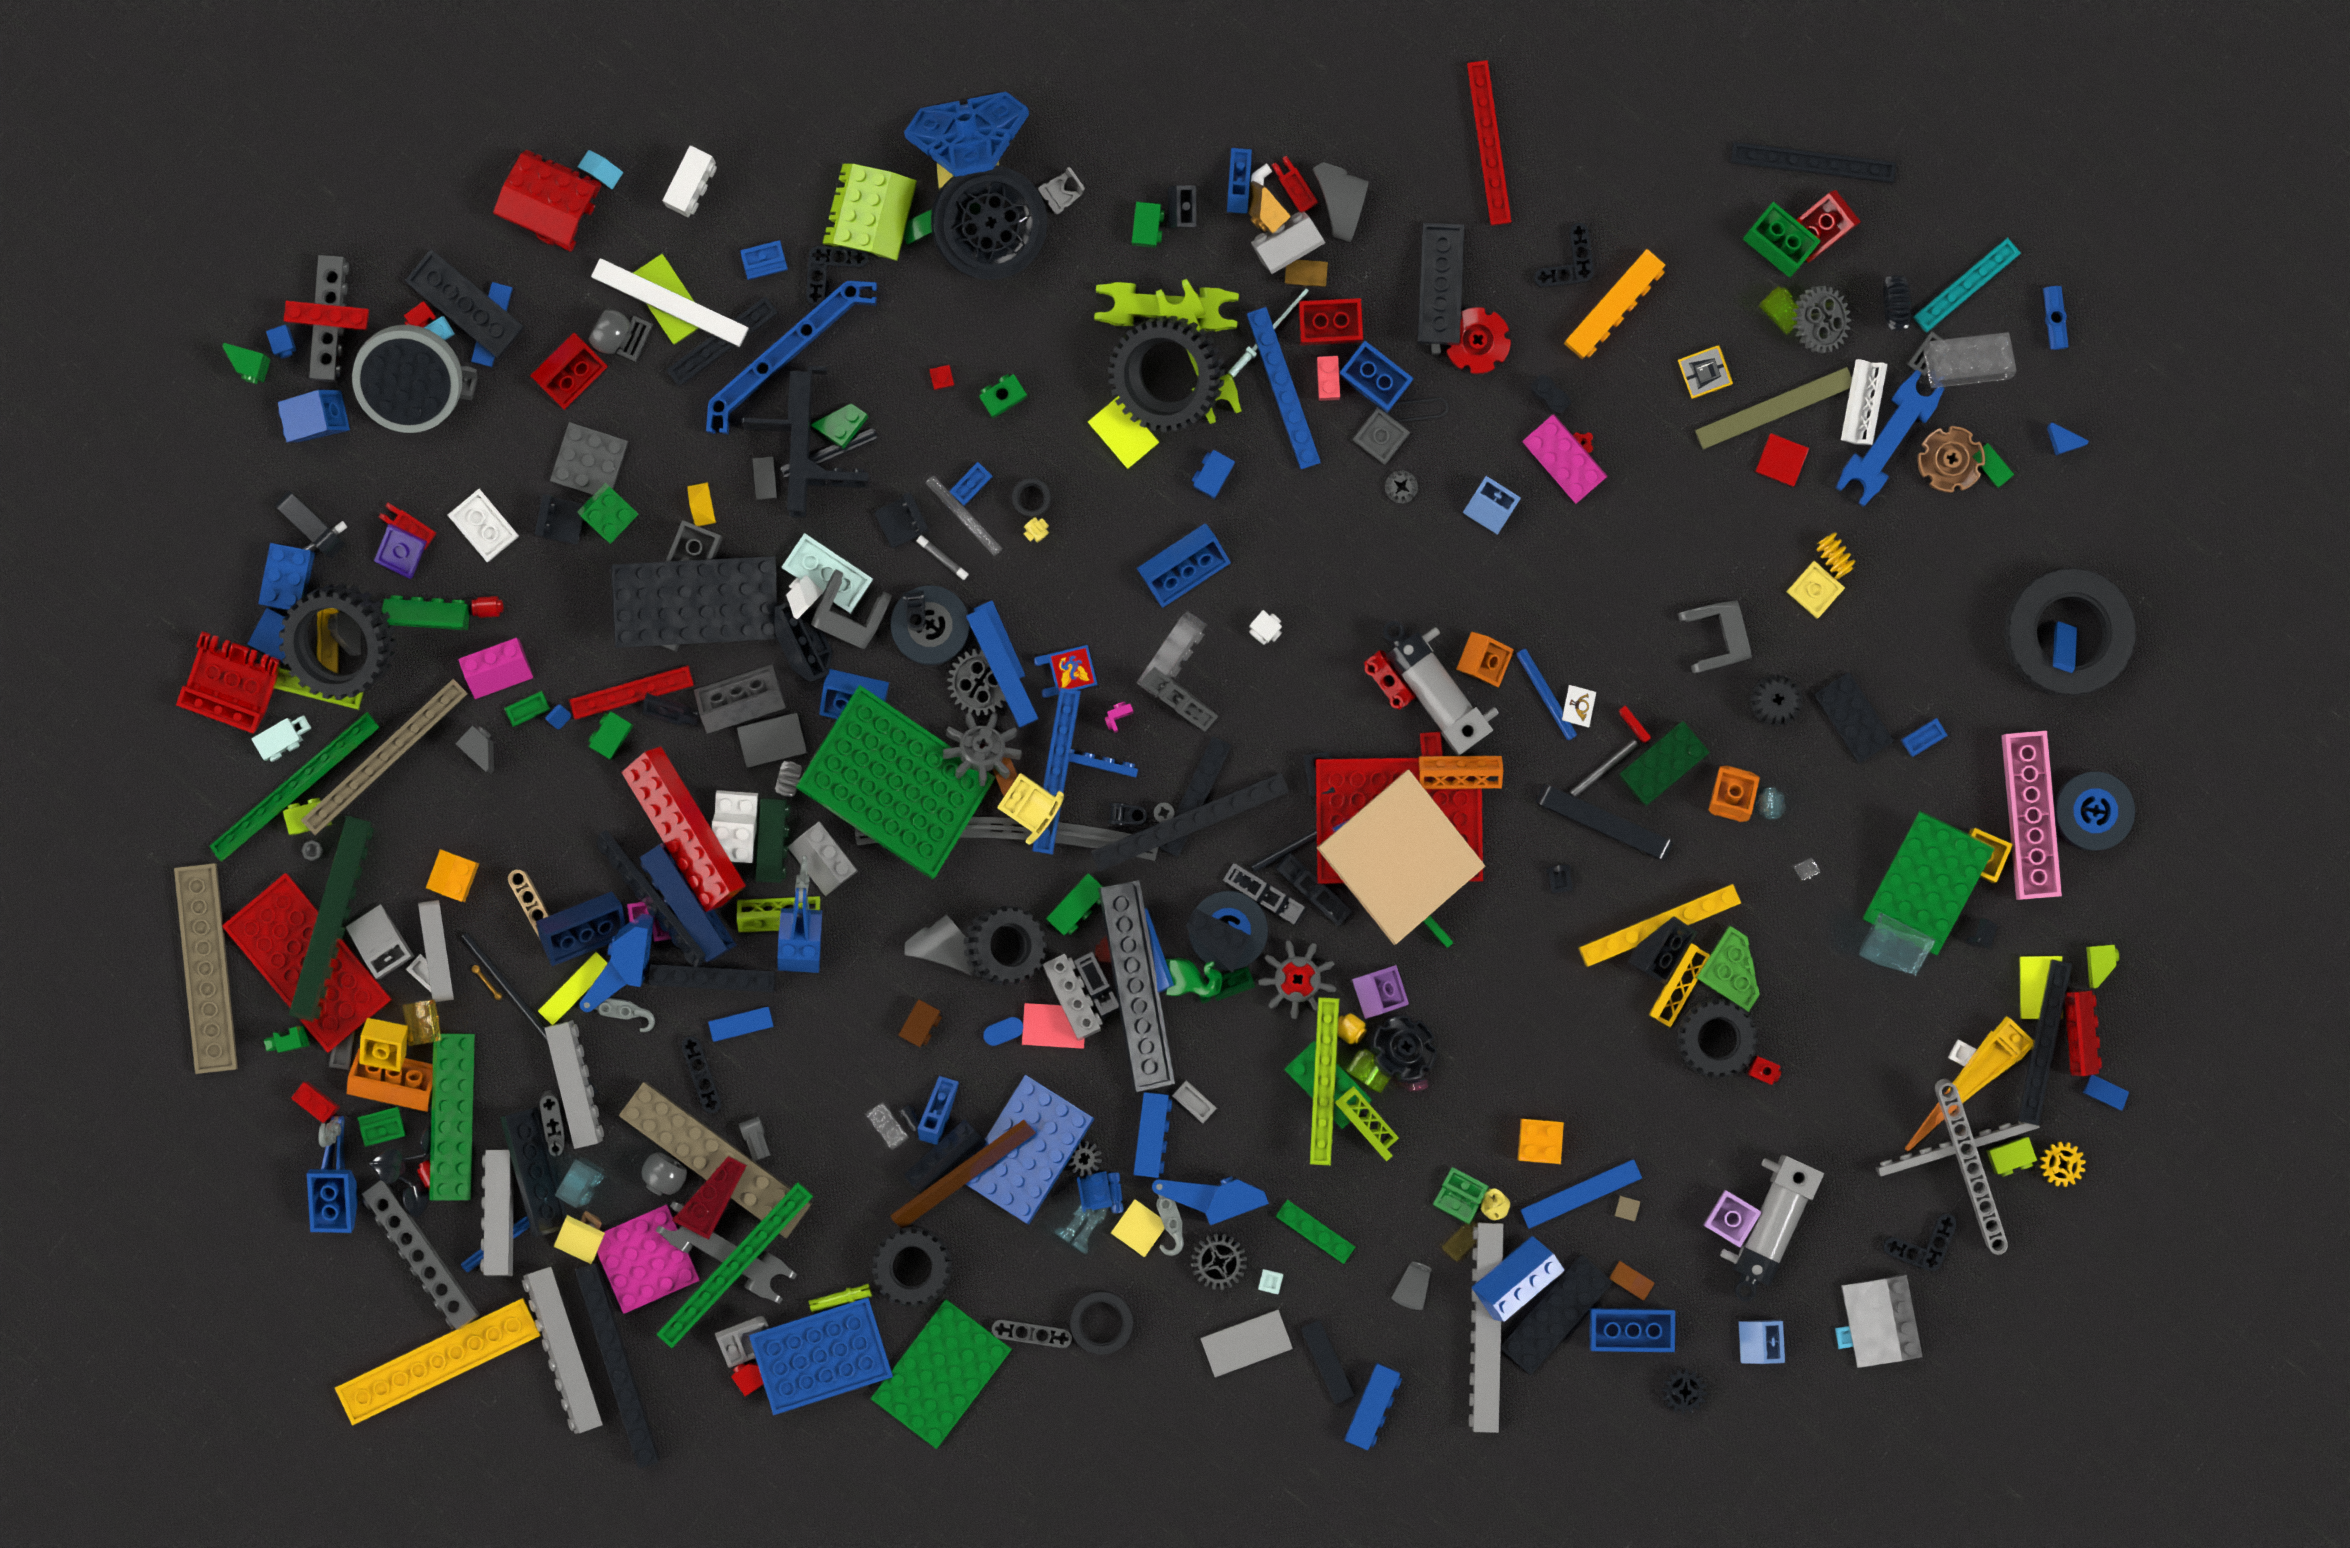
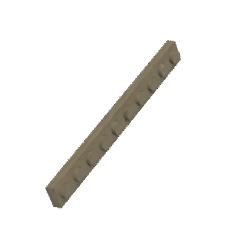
[301,679,467,836]

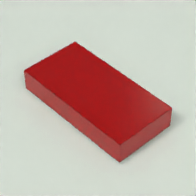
[1618,705,1651,743]

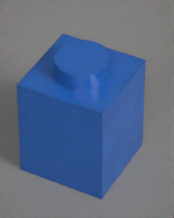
[266,325,297,358]

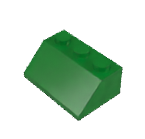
[1743,202,1821,278]

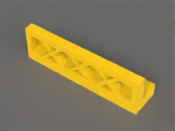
[1649,943,1710,1027]

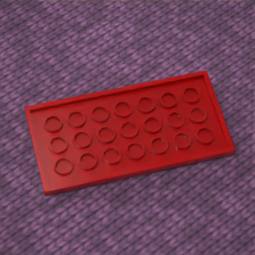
[222,873,392,1053]

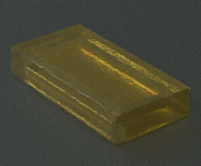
[1442,1220,1477,1262]

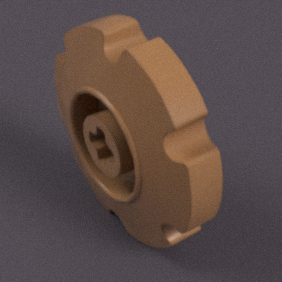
[1917,426,1985,493]

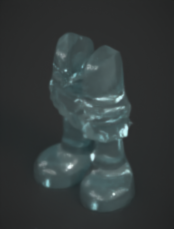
[1054,1205,1109,1255]

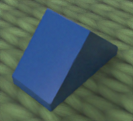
[2047,423,2089,456]

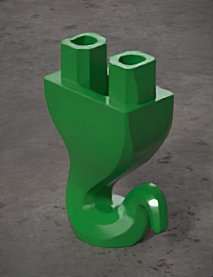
[1163,957,1222,997]

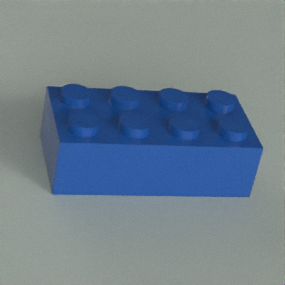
[1590,1308,1675,1352]

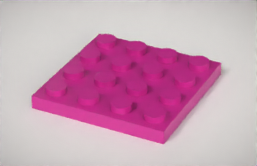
[597,1204,700,1314]

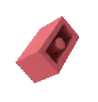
[1317,356,1340,401]

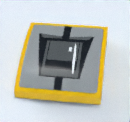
[1678,345,1733,399]

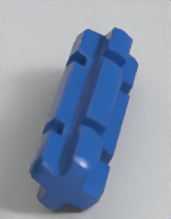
[1108,1172,1123,1213]

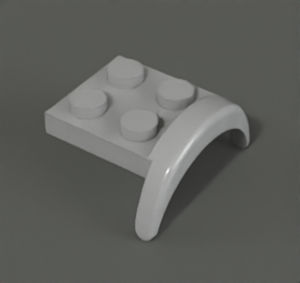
[715,1316,770,1368]

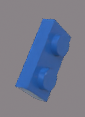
[949,462,993,506]

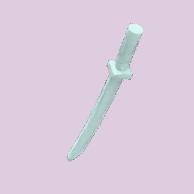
[1228,288,1309,378]

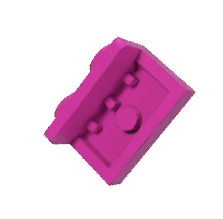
[1105,701,1133,733]

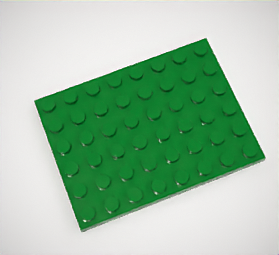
[795,685,996,879]

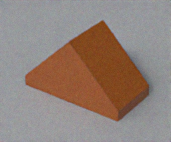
[1609,1261,1655,1301]

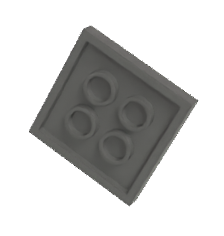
[550,422,628,495]

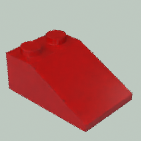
[1796,190,1861,263]

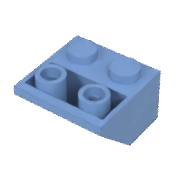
[1463,476,1521,535]
[1739,1319,1785,1364]

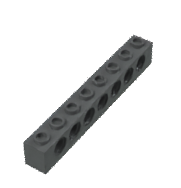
[362,1180,480,1330]

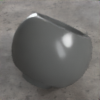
[588,309,632,354]
[641,1152,687,1196]

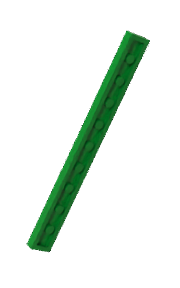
[210,712,379,862]
[656,1182,813,1348]

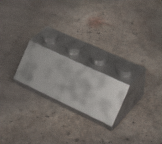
[694,664,786,734]

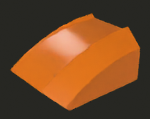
[1708,766,1760,822]

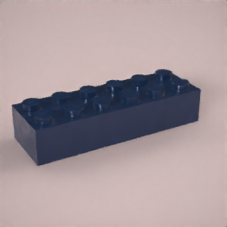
[640,843,737,962]

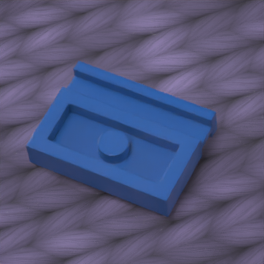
[740,240,788,280]
[1077,1171,1112,1212]

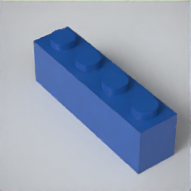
[1134,1092,1172,1178]
[1344,1363,1402,1450]

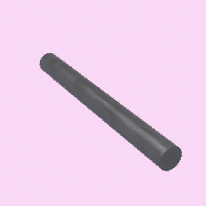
[1570,739,1639,797]

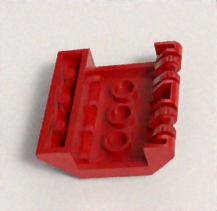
[493,149,602,247]
[176,631,281,734]

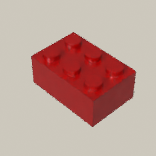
[1299,298,1363,345]

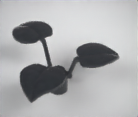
[369,1125,431,1218]

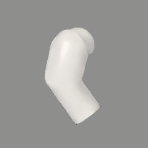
[1250,163,1272,185]

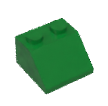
[223,343,271,384]

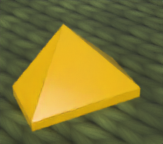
[687,482,716,526]

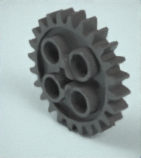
[1792,286,1851,353]
[947,649,1006,716]

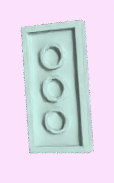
[782,533,873,614]

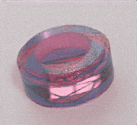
[1407,1079,1428,1091]

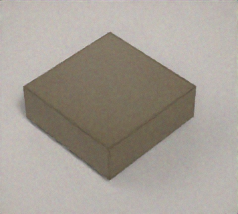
[1614,1196,1640,1221]

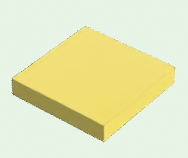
[1786,561,1845,619]
[1111,1199,1165,1257]
[554,1215,605,1264]

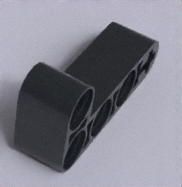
[275,490,346,559]

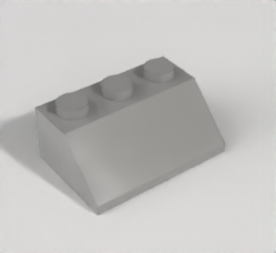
[1251,212,1325,274]
[788,822,858,896]

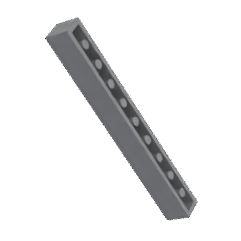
[1469,1222,1503,1433]

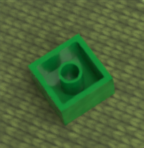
[577,483,638,544]

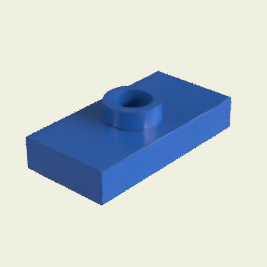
[1901,718,1948,757]

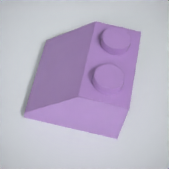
[1703,1190,1761,1247]

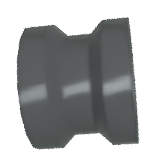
[1154,803,1174,823]

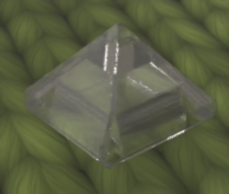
[1793,858,1820,880]

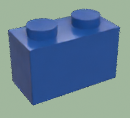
[1192,450,1235,499]

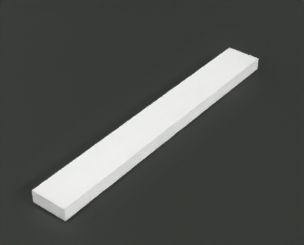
[591,258,749,347]

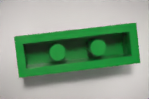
[1046,873,1103,936]

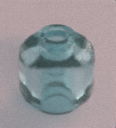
[1758,788,1786,819]

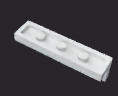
[1841,359,1887,445]

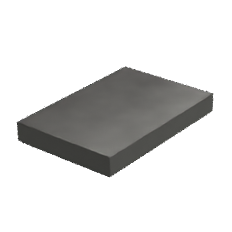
[737,713,807,768]

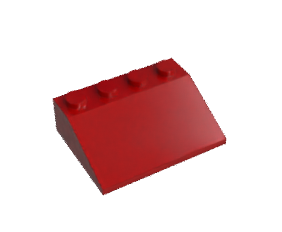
[2064,991,2102,1076]

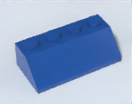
[1137,523,1231,608]
[1471,1236,1564,1322]

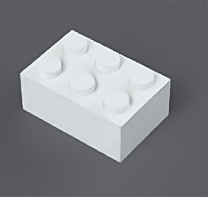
[662,146,717,218]

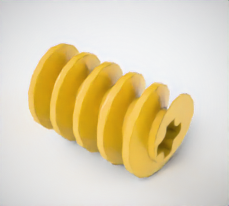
[1817,532,1856,579]

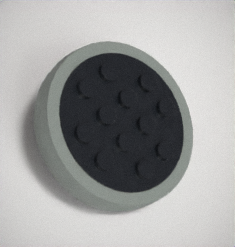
[352,325,462,433]

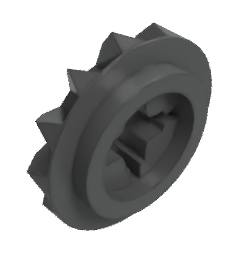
[1385,470,1418,503]

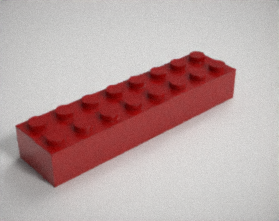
[621,746,746,912]

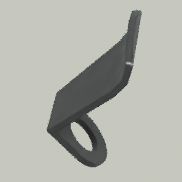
[1391,1262,1432,1310]

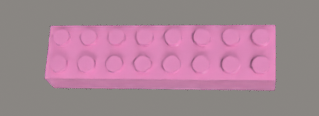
[2002,731,2062,900]

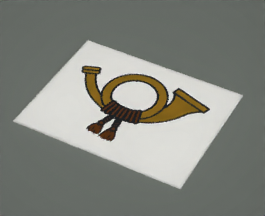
[1562,685,1596,727]

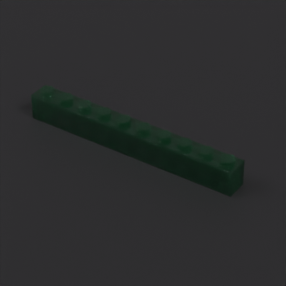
[288,816,374,1023]

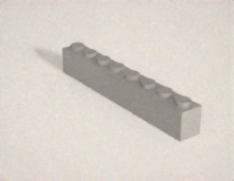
[522,1267,603,1434]

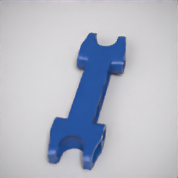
[1835,370,1945,507]

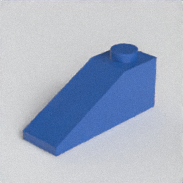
[1227,148,1252,213]
[917,1076,959,1145]

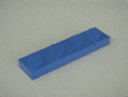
[1069,749,1138,778]

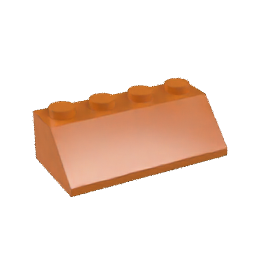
[347,1048,433,1112]

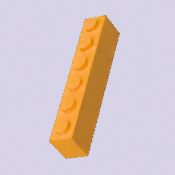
[1564,249,1665,360]

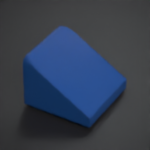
[545,704,572,730]

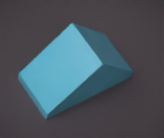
[578,150,623,189]

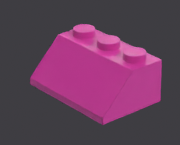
[458,638,533,699]

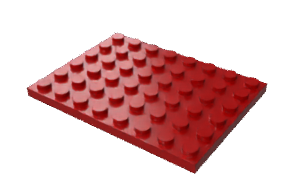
[1316,758,1483,884]

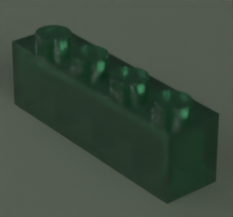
[756,799,791,883]

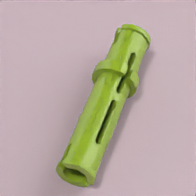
[809,1283,872,1313]

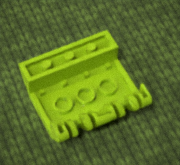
[823,164,917,261]

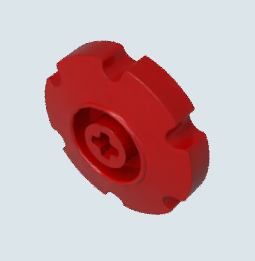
[1446,307,1511,374]

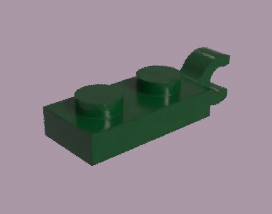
[1199,966,1255,1004]

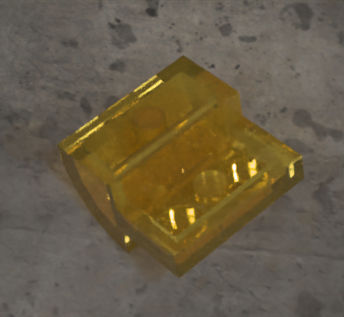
[402,999,442,1046]

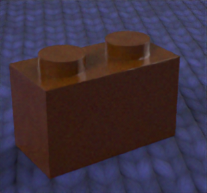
[898,999,942,1047]

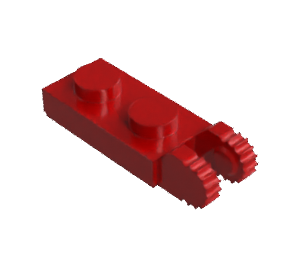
[1271,156,1318,213]
[378,503,437,550]

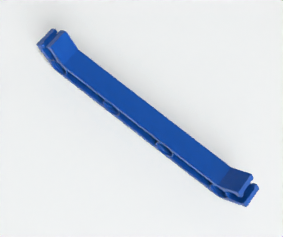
[706,281,878,435]

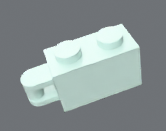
[252,716,311,762]

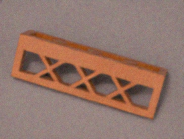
[1419,756,1503,789]

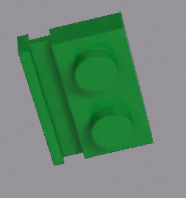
[358,1107,406,1147]

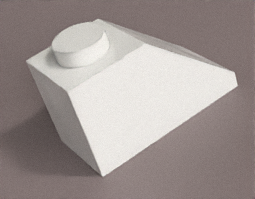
[786,575,823,619]

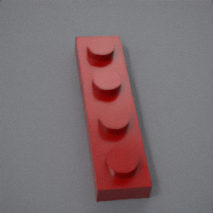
[284,301,369,330]

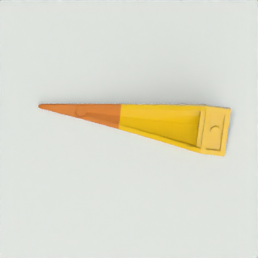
[1905,1016,2034,1151]

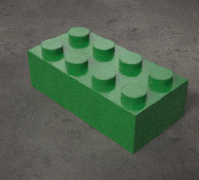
[1284,1041,1372,1129]

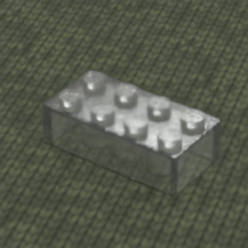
[1924,332,2017,388]

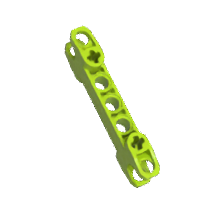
[1156,279,1242,424]
[1094,282,1239,332]

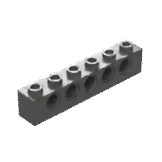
[309,255,349,382]

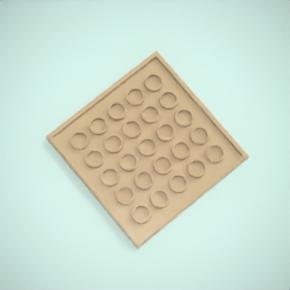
[1317,770,1485,945]

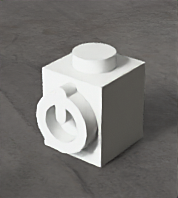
[1249,610,1282,645]

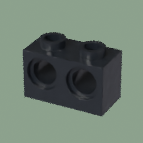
[1303,752,1335,797]

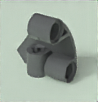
[1313,162,1369,242]
[905,915,975,976]

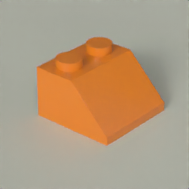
[1456,632,1514,688]

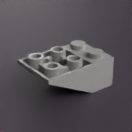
[346,904,414,979]

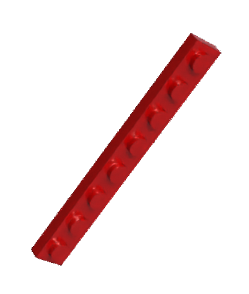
[1467,60,1511,226]

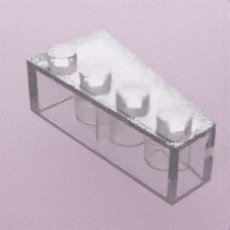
[1136,611,1207,697]

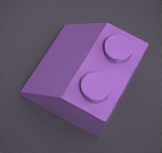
[1352,965,1409,1019]

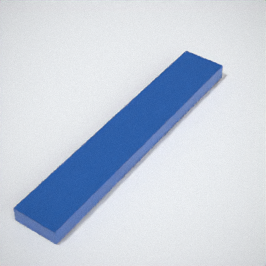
[966,607,1038,728]
[1520,1159,1642,1229]

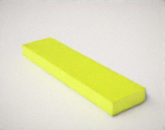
[538,952,608,1025]

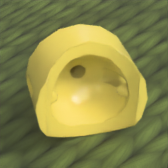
[1481,1188,1510,1220]

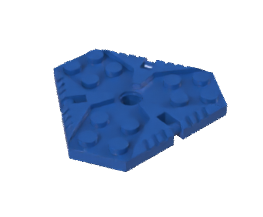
[904,92,1029,177]

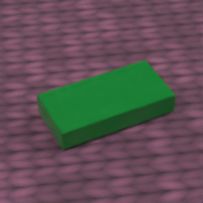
[1972,443,2014,488]
[504,691,551,727]
[1423,915,1453,948]

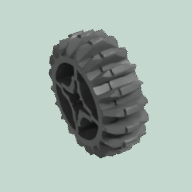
[1191,1234,1247,1290]

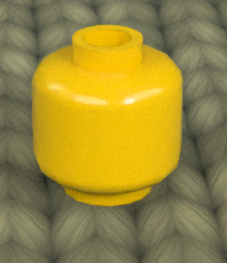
[1337,1013,1366,1044]

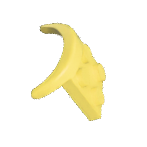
[997,773,1064,844]

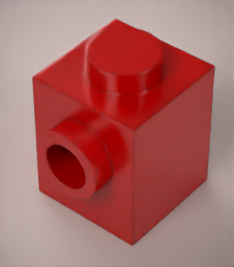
[1747,1056,1781,1085]

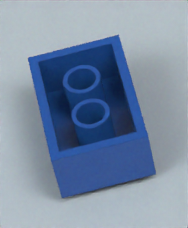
[1339,341,1414,413]
[258,543,315,610]

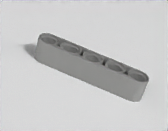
[418,900,454,1003]

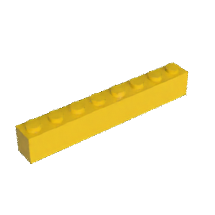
[1578,884,1741,967]

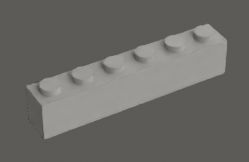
[545,1020,604,1149]
[480,1150,514,1276]

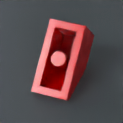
[731,1363,763,1396]

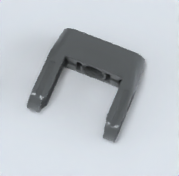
[811,569,892,649]
[1678,600,1752,673]

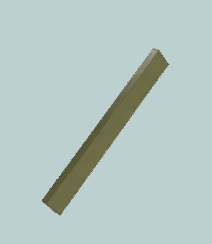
[1695,367,1852,450]

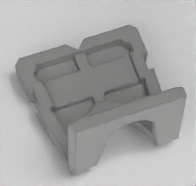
[1038,167,1085,215]

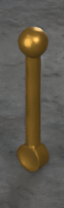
[472,965,502,1000]

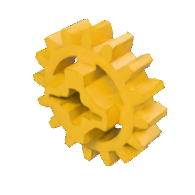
[2039,1142,2086,1187]

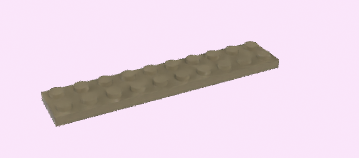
[174,864,238,1074]

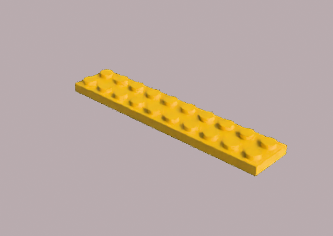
[335,1298,541,1425]

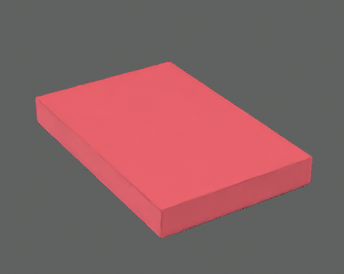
[1022,1003,1085,1049]

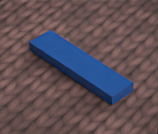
[471,282,513,367]
[973,601,1025,679]
[1145,908,1174,993]

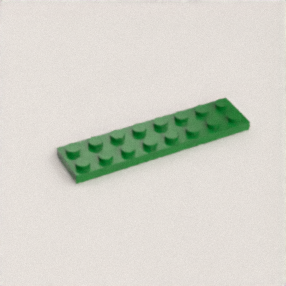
[429,1034,475,1200]

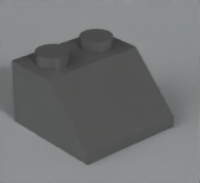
[456,726,494,774]

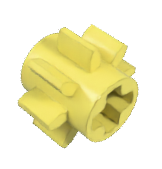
[1024,517,1049,543]

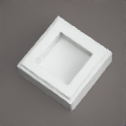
[1948,1039,1977,1067]

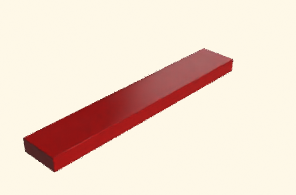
[569,666,694,720]

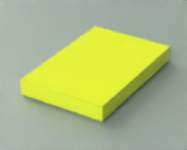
[1088,396,1159,469]
[2020,956,2063,1019]

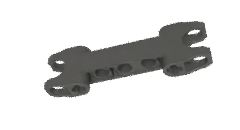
[655,1201,797,1304]

